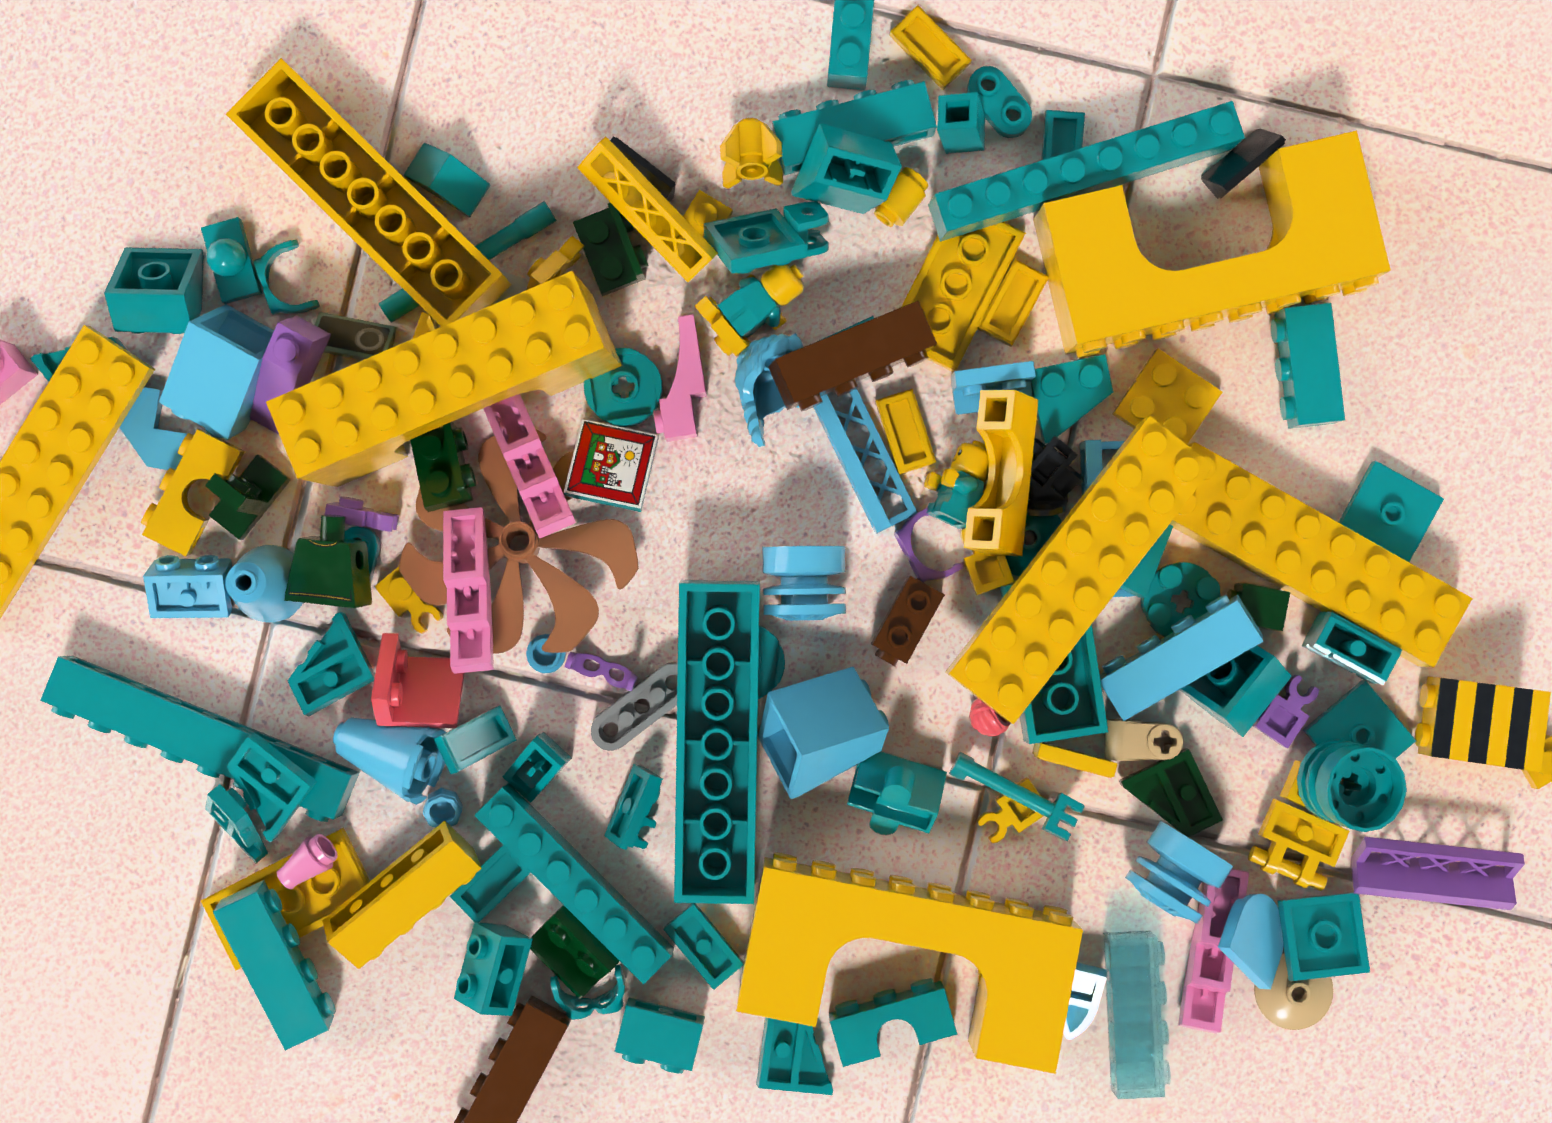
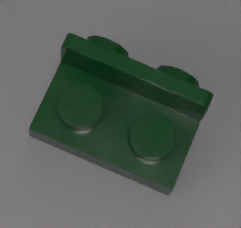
[573,202,649,296]
[410,421,476,512]
[530,905,620,998]

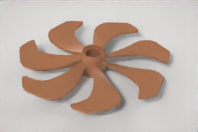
[399,429,639,654]

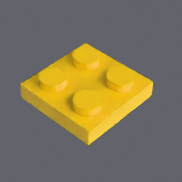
[1112,348,1223,444]

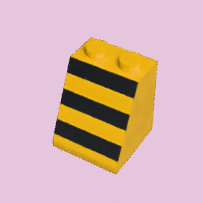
[1415,676,1551,772]

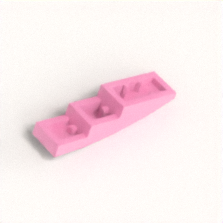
[483,394,576,539]
[443,507,494,674]
[1178,869,1249,1034]

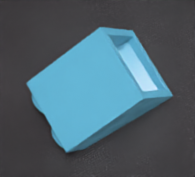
[159,304,274,440]
[758,667,889,799]

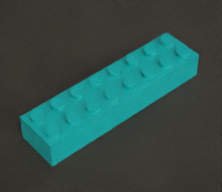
[674,580,760,904]

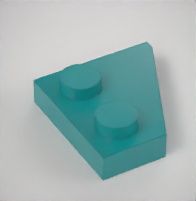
[287,611,375,716]
[205,784,268,864]
[756,1017,833,1095]

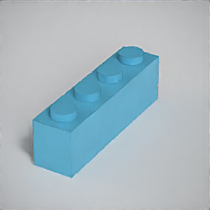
[1100,594,1263,721]

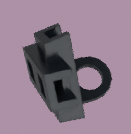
[1027,435,1083,517]

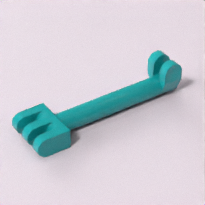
[949,751,1085,842]

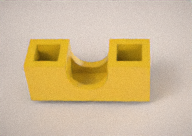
[141,429,245,557]

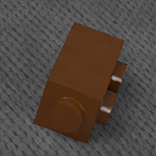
[871,576,945,666]

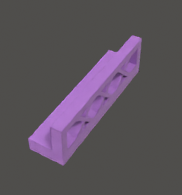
[1351,837,1525,910]

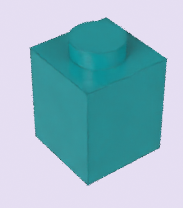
[937,92,985,154]

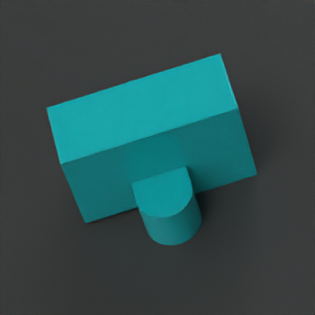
[847,751,947,835]

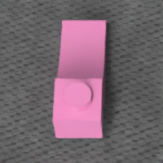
[653,314,707,442]

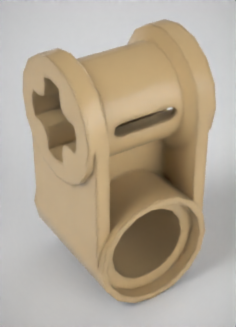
[1105,719,1183,761]

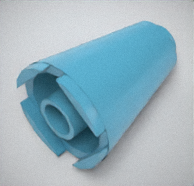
[225,545,304,623]
[333,717,446,805]

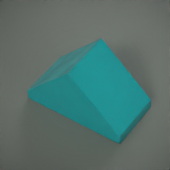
[404,143,491,217]
[502,732,572,803]

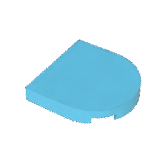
[1218,894,1284,989]

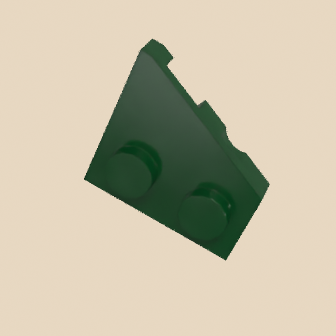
[1118,748,1223,837]

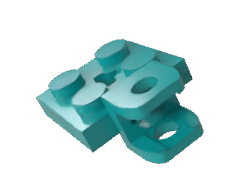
[703,202,829,274]

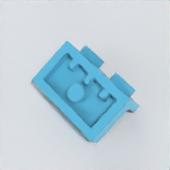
[950,361,1036,415]
[143,555,232,618]

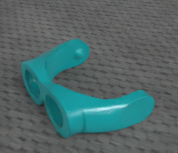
[253,240,320,315]
[550,964,625,1020]

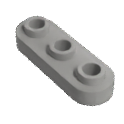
[591,662,678,751]

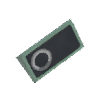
[315,312,397,360]

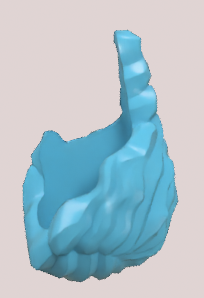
[734,333,803,447]

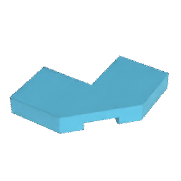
[119,387,187,470]

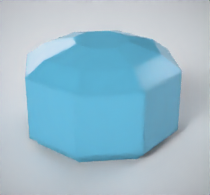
[423,788,463,828]

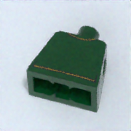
[284,515,372,608]

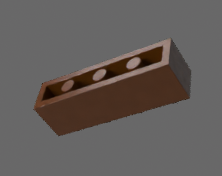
[768,301,937,412]
[454,995,572,1123]

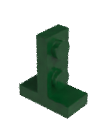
[205,454,291,540]

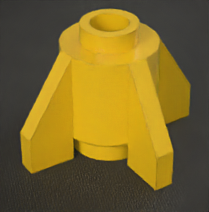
[720,118,783,189]

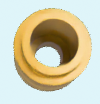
[874,167,928,227]

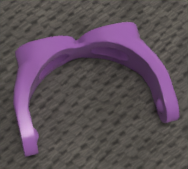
[894,508,966,583]
[565,652,638,692]

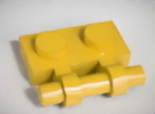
[1248,798,1350,891]

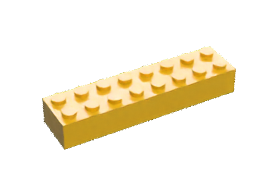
[226,58,512,326]
[945,416,1214,724]
[1170,442,1473,668]

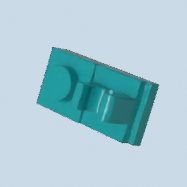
[604,764,663,850]

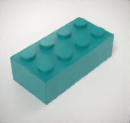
[1000,585,1109,744]

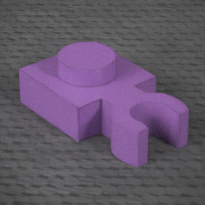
[324,497,399,532]
[1253,675,1319,749]

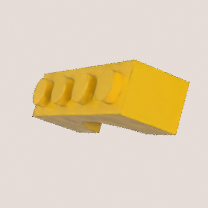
[964,390,1039,556]

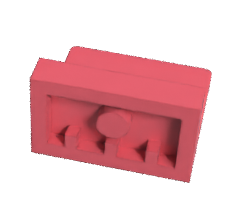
[371,633,465,728]

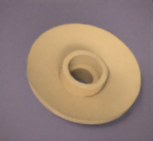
[1254,952,1333,1030]

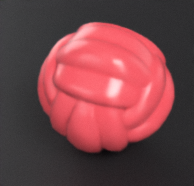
[969,698,1010,736]

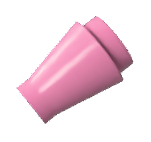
[277,834,338,889]

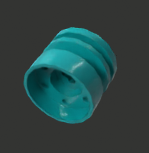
[1297,739,1407,832]

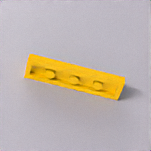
[577,136,718,282]

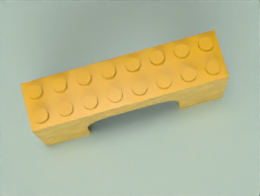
[1033,130,1391,358]
[266,271,622,487]
[736,853,1083,1074]

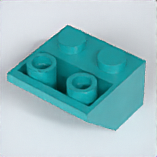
[791,123,902,214]

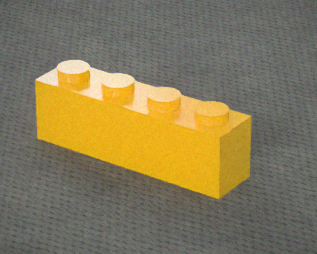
[322,820,482,969]

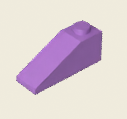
[250,315,331,435]

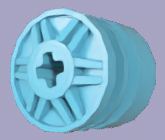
[762,546,846,621]
[1125,821,1234,924]

